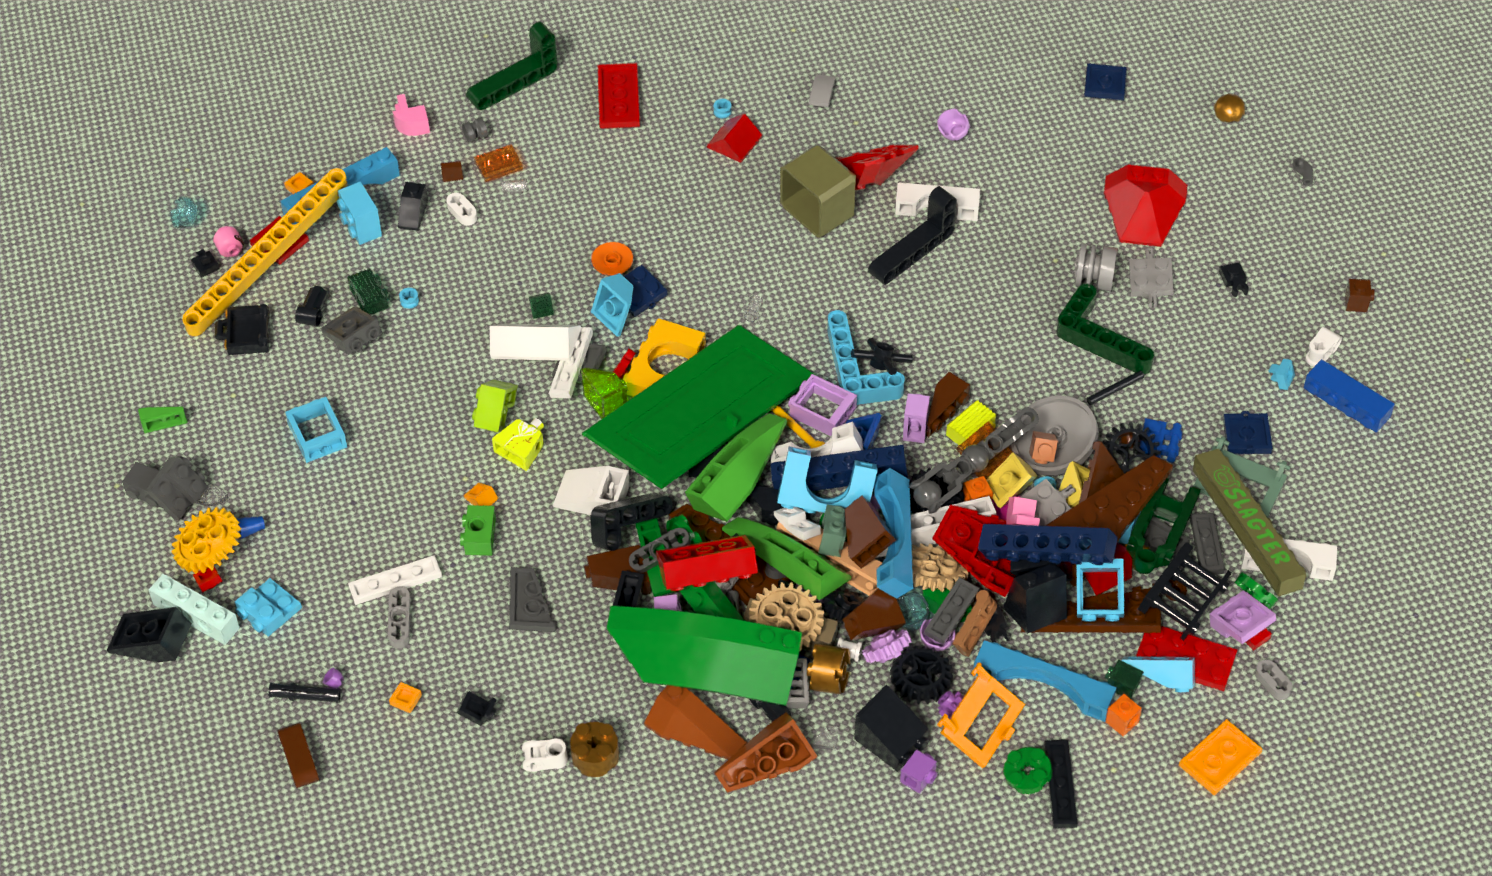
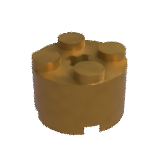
[807,644,850,694]
[570,722,619,777]

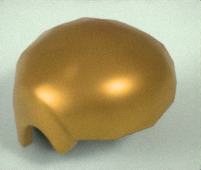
[1214,94,1245,123]

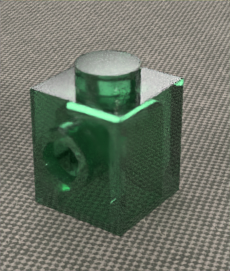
[1105,659,1144,699]

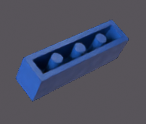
[1304,359,1395,433]

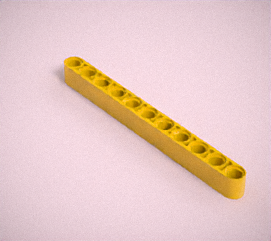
[182,168,348,336]

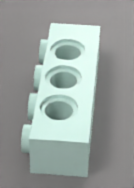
[149,574,239,645]

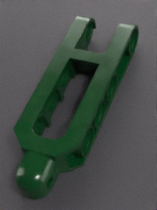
[1126,478,1201,574]

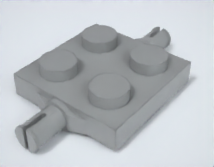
[1129,248,1174,308]
[1020,479,1076,526]

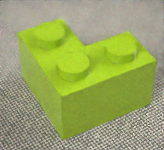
[472,379,518,432]

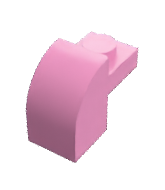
[393,94,430,136]
[1006,497,1040,526]

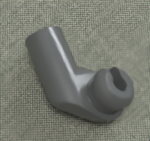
[1292,158,1313,186]

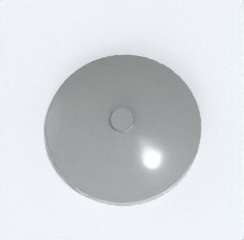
[1011,395,1099,475]

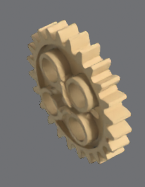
[912,543,968,592]
[749,582,824,651]

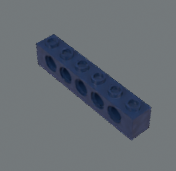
[771,445,908,491]
[978,524,1118,565]

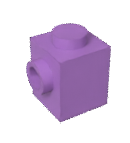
[900,750,937,794]

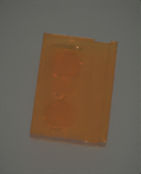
[474,144,523,182]

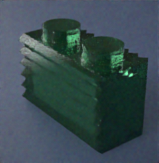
[347,268,390,315]

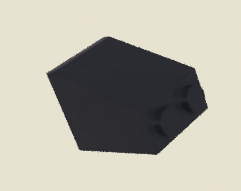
[1004,563,1067,634]
[854,685,929,772]

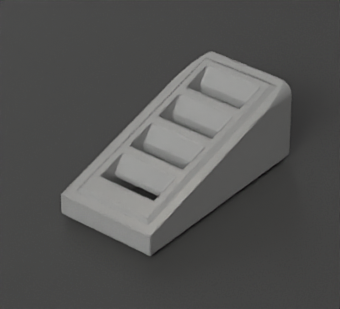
[786,658,809,709]

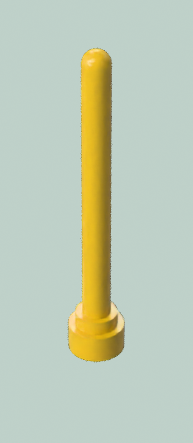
[771,405,825,448]

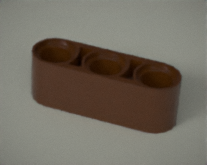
[277,722,319,789]

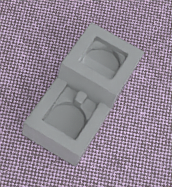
[809,74,836,107]

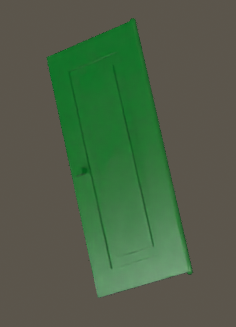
[582,325,815,489]

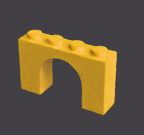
[622,318,706,397]

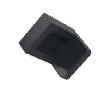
[456,691,497,726]

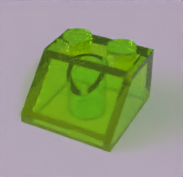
[581,368,629,419]

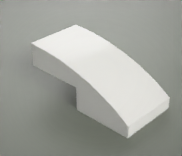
[774,507,821,541]

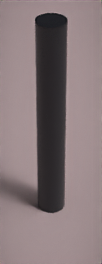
[1087,370,1144,405]

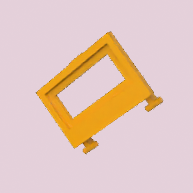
[937,662,1025,768]

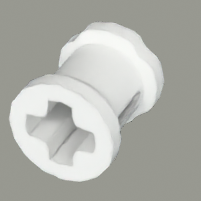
[837,637,863,662]

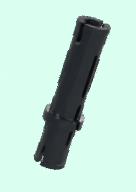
[268,682,341,703]

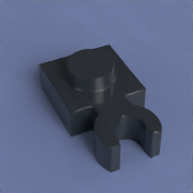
[1219,262,1249,297]
[984,604,1010,644]

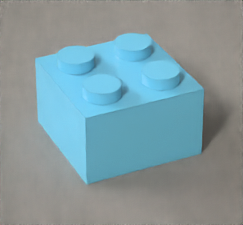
[337,181,382,245]

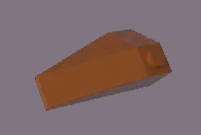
[644,685,747,760]
[714,713,818,793]

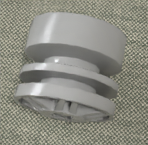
[1074,243,1117,292]

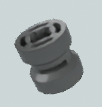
[462,117,488,143]

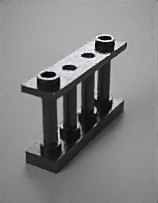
[1138,542,1232,641]

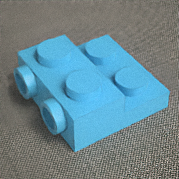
[235,578,302,637]

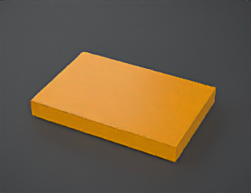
[1178,719,1262,796]

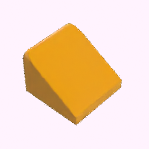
[464,483,498,506]

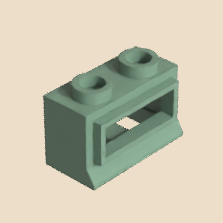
[818,504,846,557]

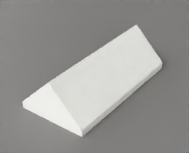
[490,324,581,361]

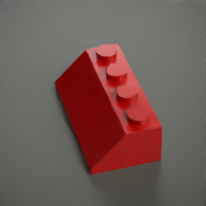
[656,535,758,591]

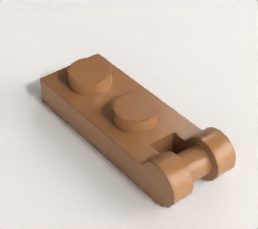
[952,590,997,657]

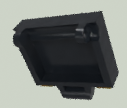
[215,304,270,355]

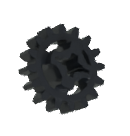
[822,588,864,624]

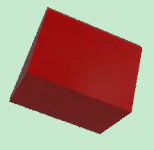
[707,113,762,163]
[1083,543,1132,595]

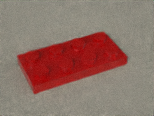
[598,63,640,129]
[1136,626,1237,691]

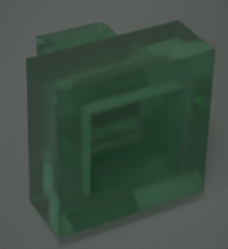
[529,293,554,319]

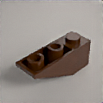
[926,372,970,438]

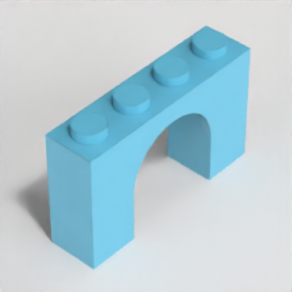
[777,446,877,513]

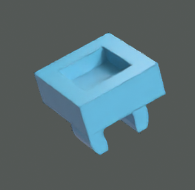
[1268,359,1295,390]

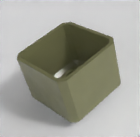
[780,145,856,238]

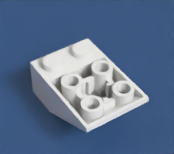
[553,466,630,515]

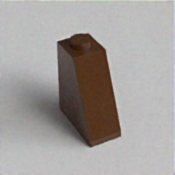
[845,495,896,569]
[584,545,651,595]
[843,588,906,640]

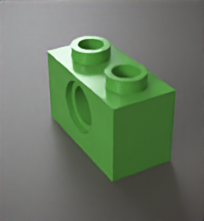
[460,505,496,556]

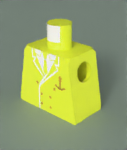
[492,418,544,471]

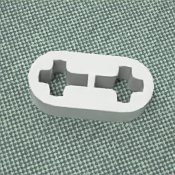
[447,193,477,226]

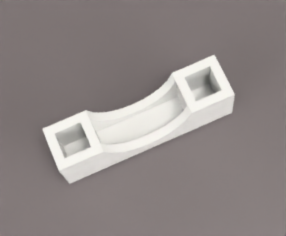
[895,183,980,221]
[771,422,863,463]
[1241,538,1337,581]

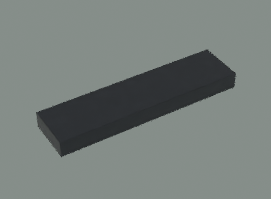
[1044,740,1078,829]

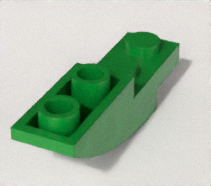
[635,518,676,597]

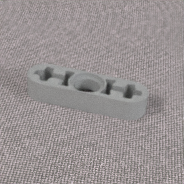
[388,586,411,649]

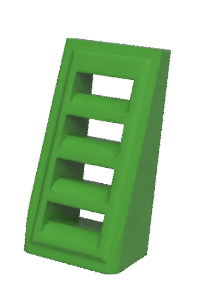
[138,406,187,433]

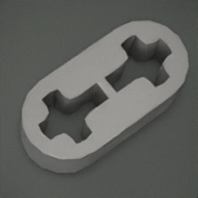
[1255,660,1292,700]

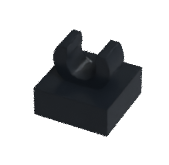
[191,249,220,278]

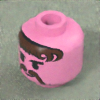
[213,226,244,257]

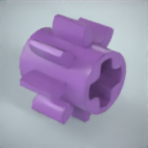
[938,691,964,718]

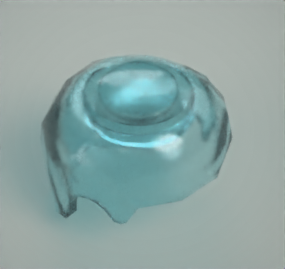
[170,196,198,229]
[897,593,931,630]

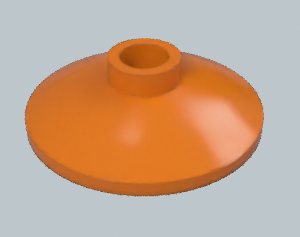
[591,242,633,276]

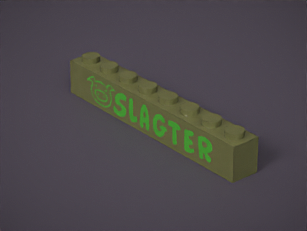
[1192,449,1306,597]

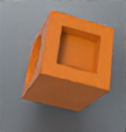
[963,476,993,502]
[1106,694,1142,737]

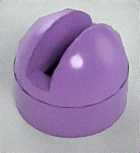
[323,668,344,688]

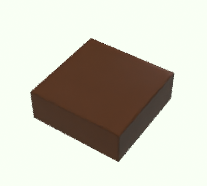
[441,161,463,182]

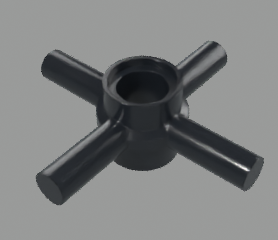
[851,338,913,375]

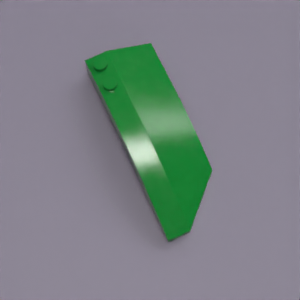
[606,606,802,706]

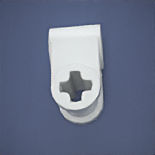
[1306,327,1342,367]
[522,738,568,772]

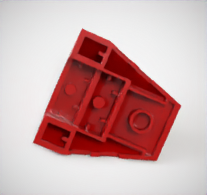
[835,144,919,190]
[1104,164,1187,247]
[932,505,1016,597]

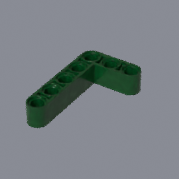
[466,22,558,111]
[1056,284,1154,375]

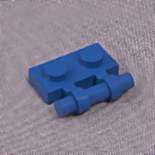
[1139,418,1183,463]

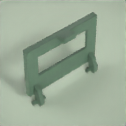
[1194,436,1291,518]

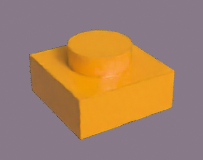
[284,172,313,194]
[389,682,422,713]

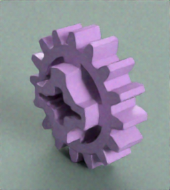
[862,629,912,663]

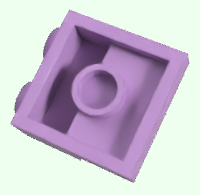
[1210,590,1276,644]

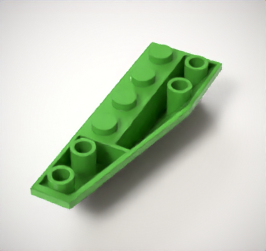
[685,413,787,522]
[722,517,851,600]

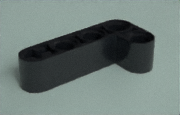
[590,493,673,551]

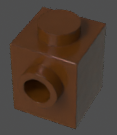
[1345,279,1375,312]

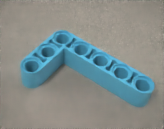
[827,310,905,405]

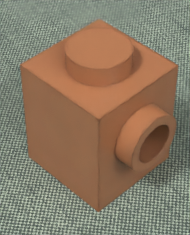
[1029,431,1058,464]

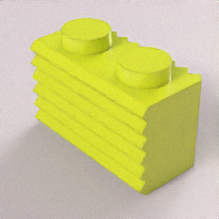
[946,400,996,449]

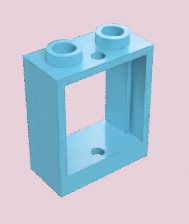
[285,397,347,463]
[1077,559,1124,621]

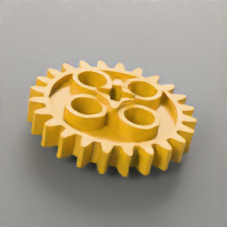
[171,507,241,574]

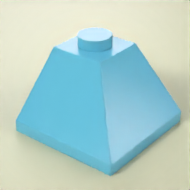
[591,273,633,337]

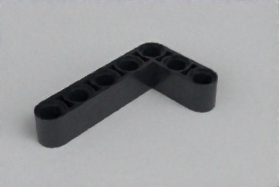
[868,186,957,285]

